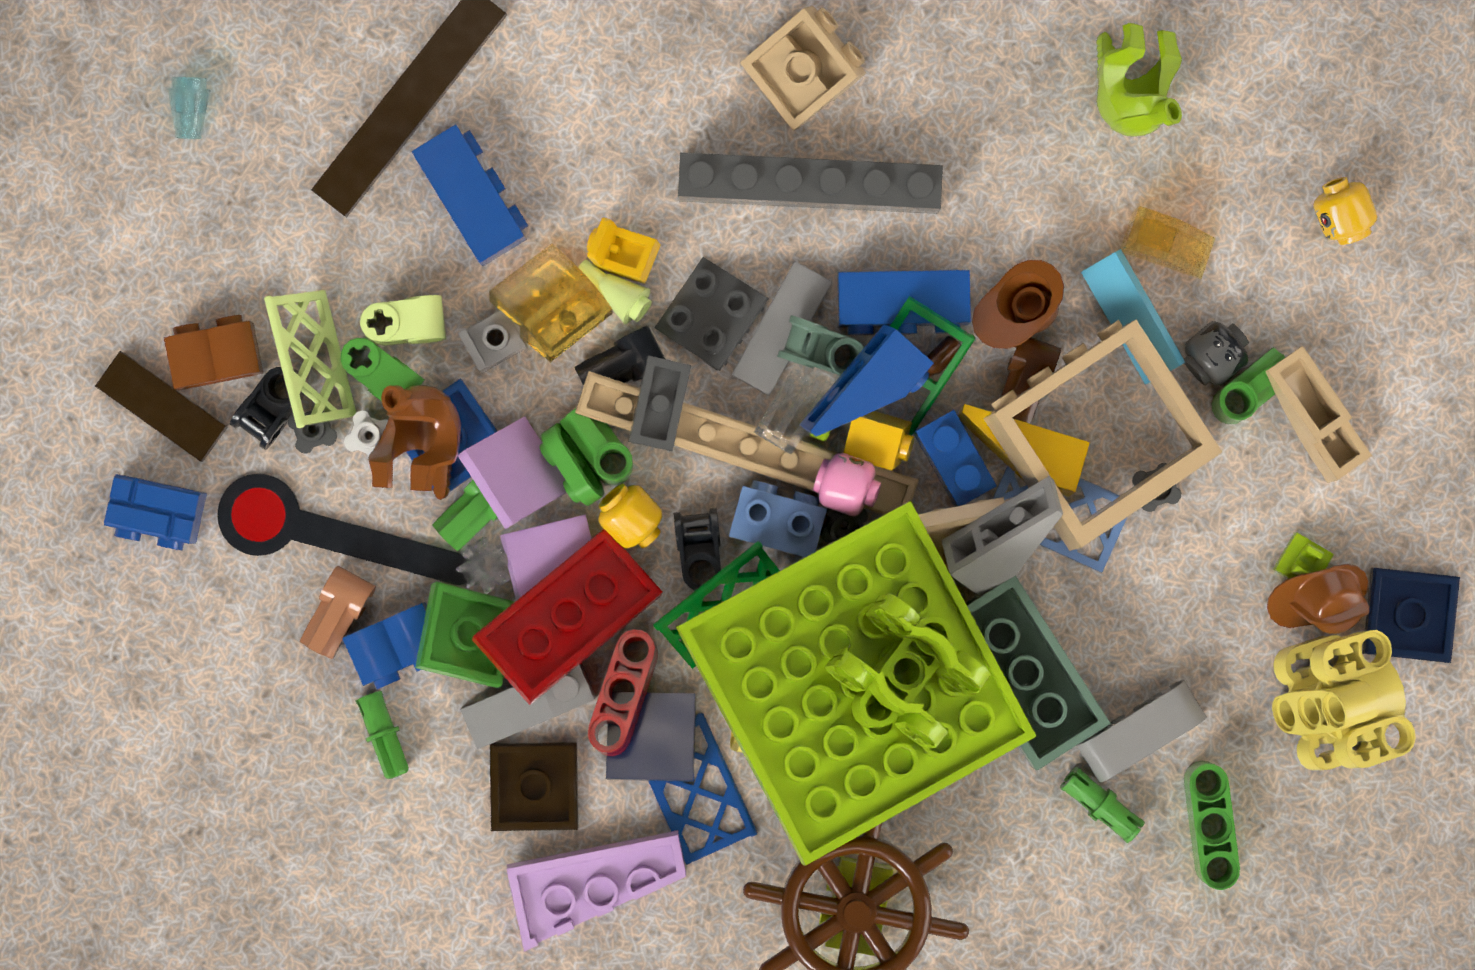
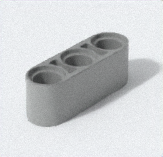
[1077,680,1207,783]

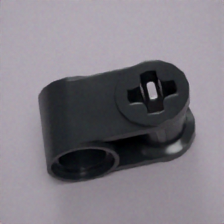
[229,367,306,450]
[673,508,721,591]

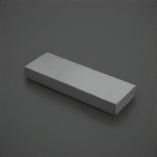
[732,261,832,396]

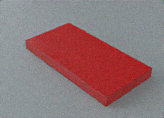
[472,529,663,705]

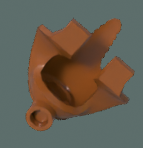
[368,385,461,500]

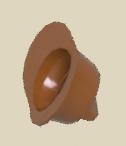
[972,260,1064,349]
[1267,564,1369,634]

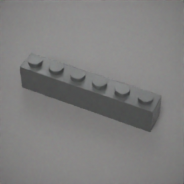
[678,152,943,214]

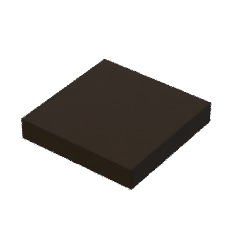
[490,742,578,831]

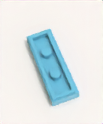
[1081,249,1185,385]

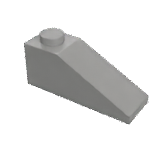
[942,476,1063,596]
[460,663,597,749]

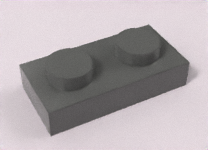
[628,355,691,451]

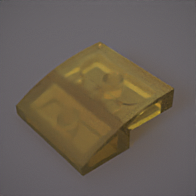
[489,243,613,363]

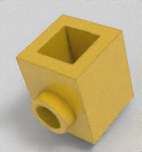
[843,411,915,471]

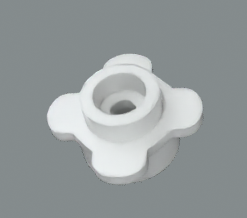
[344,411,388,457]

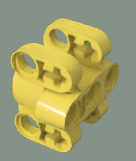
[1272,630,1416,770]

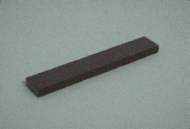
[311,0,507,218]

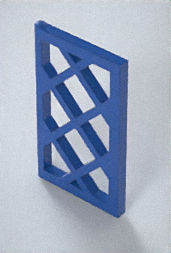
[648,713,758,865]

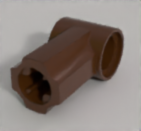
[1000,337,1061,424]

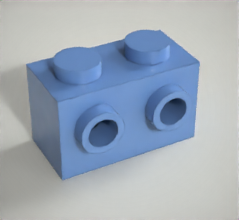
[729,480,827,557]

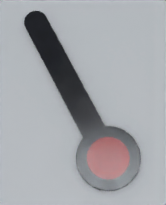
[217,474,475,585]

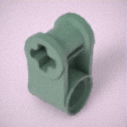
[777,315,864,376]

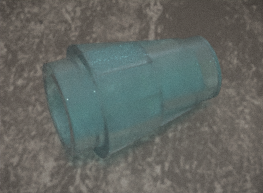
[167,76,211,139]

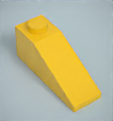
[958,404,1090,497]

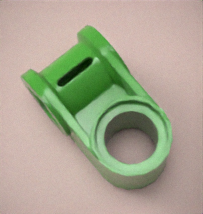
[340,338,425,401]

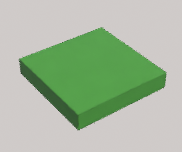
[415,581,515,688]

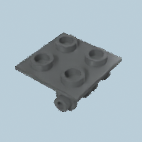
[655,257,769,371]

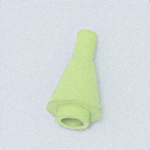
[576,259,652,324]

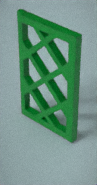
[653,541,780,669]

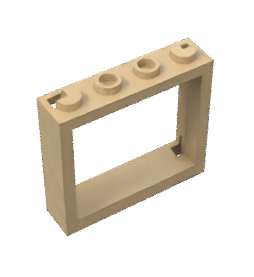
[983,319,1222,551]

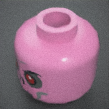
[813,453,881,516]

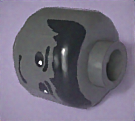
[1184,321,1249,386]

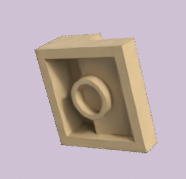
[740,6,867,131]

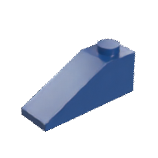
[800,324,934,437]

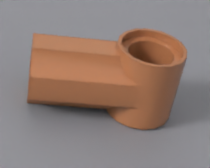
[299,566,376,659]

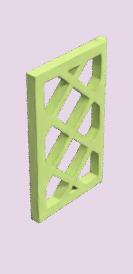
[264,290,356,428]

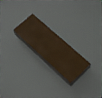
[95,351,228,462]

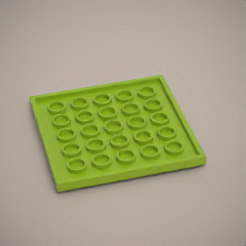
[676,501,1036,865]

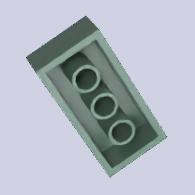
[966,576,1111,771]

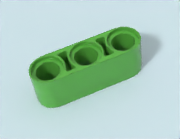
[1184,761,1240,890]

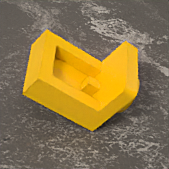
[587,217,661,284]

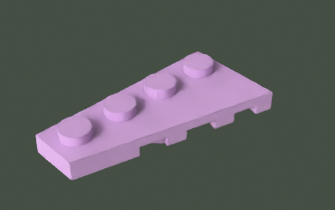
[506,830,686,952]

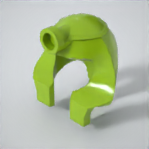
[1096,23,1182,137]

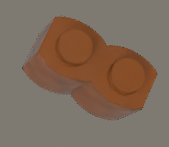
[164,315,264,391]

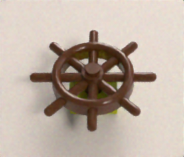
[743,823,969,970]

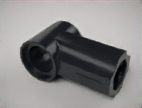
[574,326,665,385]

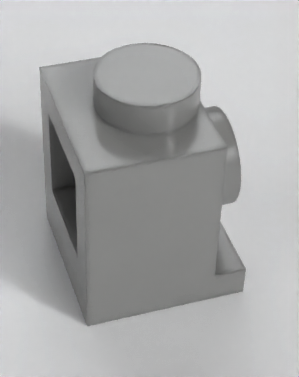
[458,308,530,373]

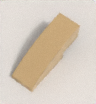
[1266,346,1372,483]

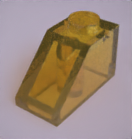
[1120,206,1215,279]

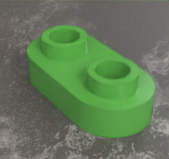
[540,423,605,506]

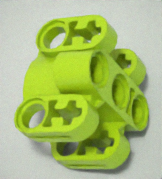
[825,593,991,748]

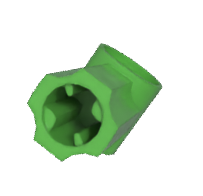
[1211,347,1285,424]
[559,408,633,486]
[432,480,498,552]

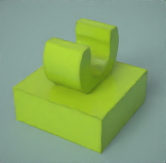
[1273,532,1334,579]

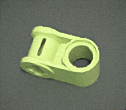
[360,295,446,346]

